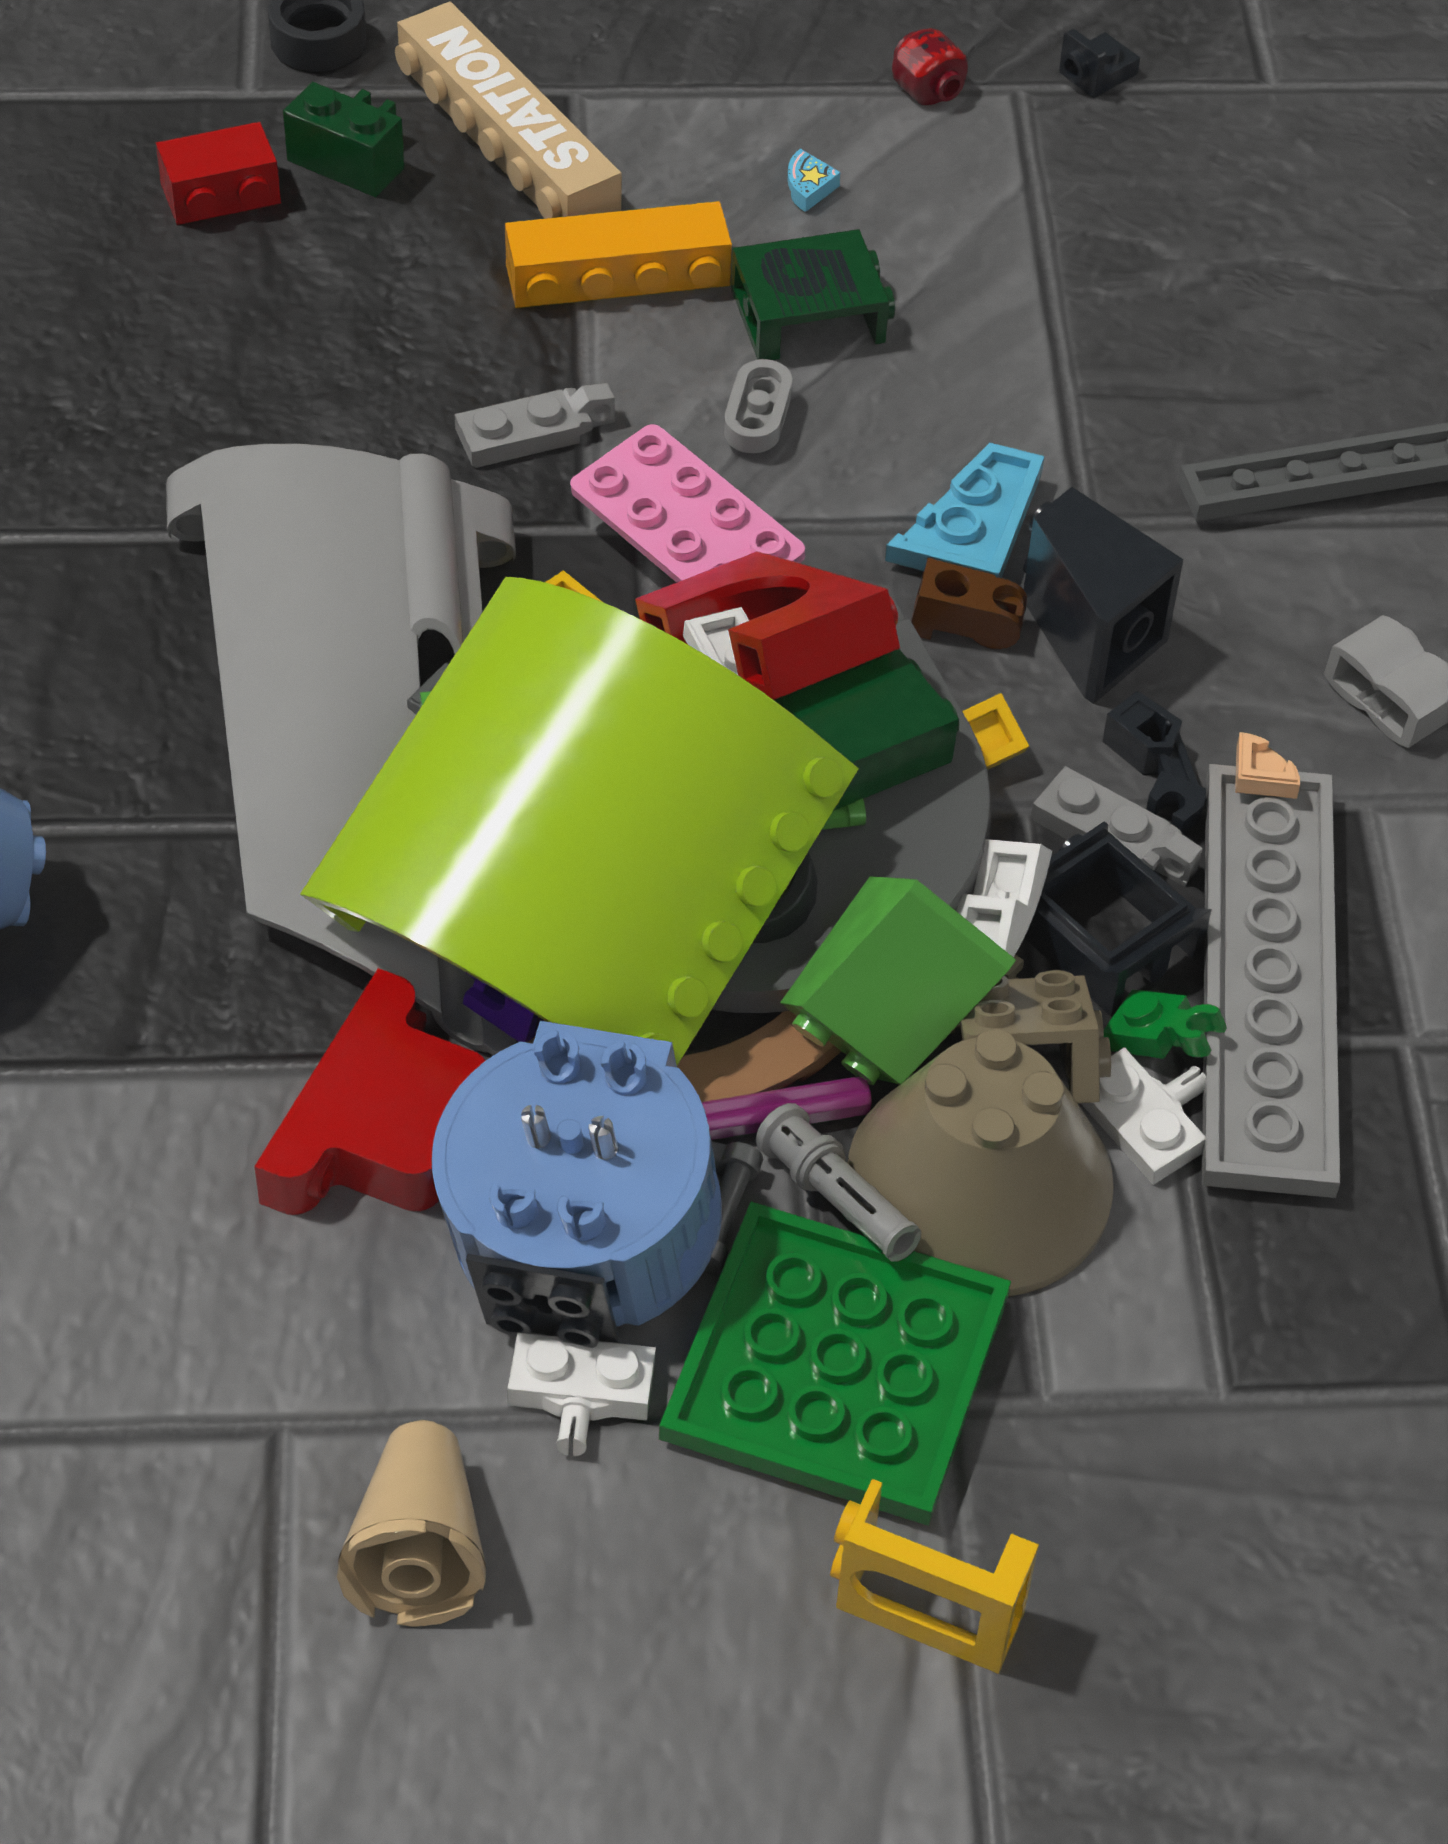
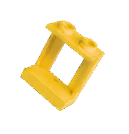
[830,1479,1039,1674]

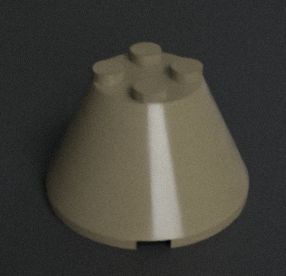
[847,1029,1114,1297]

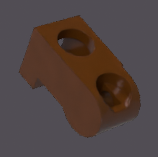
[911,558,1027,649]

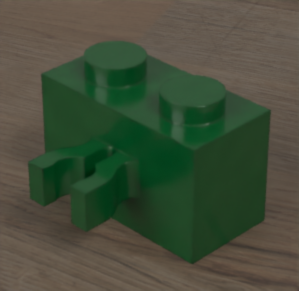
[283,81,405,198]

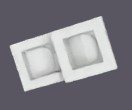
[956,839,1052,957]

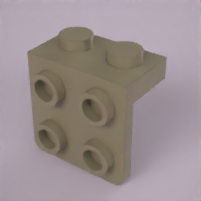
[960,970,1111,1103]

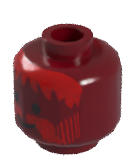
[892,28,968,105]

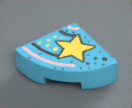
[787,149,841,212]

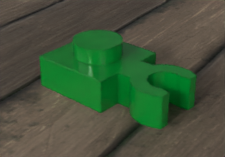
[1103,989,1227,1059]

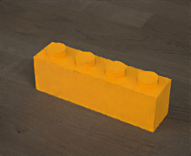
[505,201,732,308]

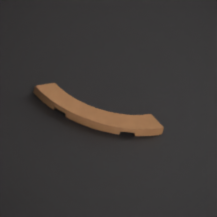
[528,1011,841,1102]

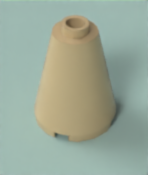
[337,1420,486,1627]

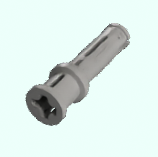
[756,1103,921,1261]

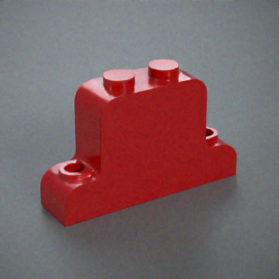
[254,968,486,1215]

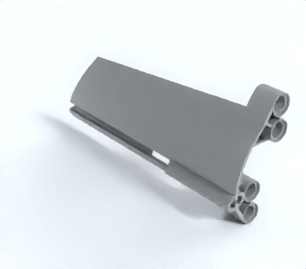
[166,444,516,1055]

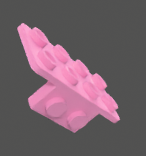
[570,424,805,583]

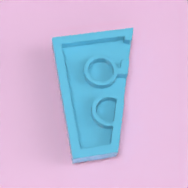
[885,443,1045,578]

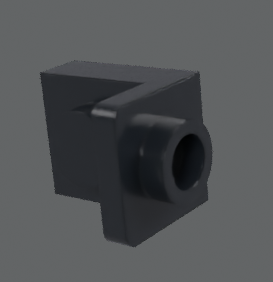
[1059,29,1140,98]

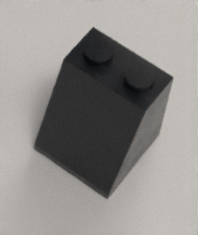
[1023,487,1184,704]

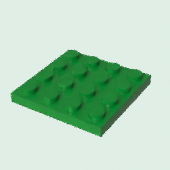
[659,1201,1011,1526]

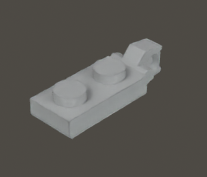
[455,383,615,468]
[1031,766,1202,887]

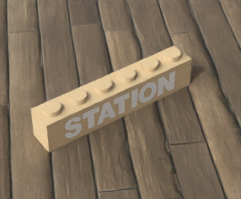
[395,1,622,219]

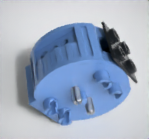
[432,1021,722,1348]

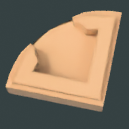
[1235,732,1300,799]

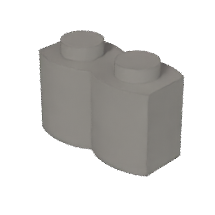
[1324,615,1448,748]

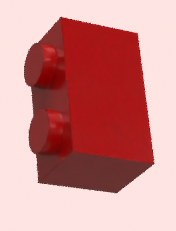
[156,122,281,225]

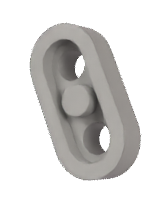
[724,359,793,453]

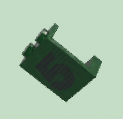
[731,229,895,360]

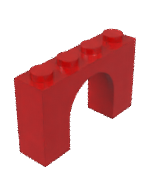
[635,551,900,700]

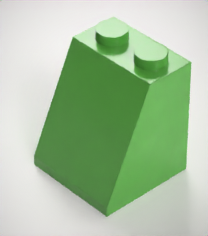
[780,876,1016,1085]

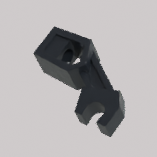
[1102,691,1207,835]

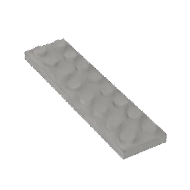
[1202,764,1340,1198]

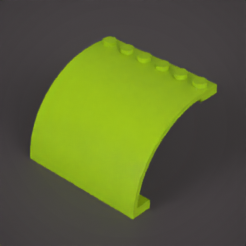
[300,577,859,1065]

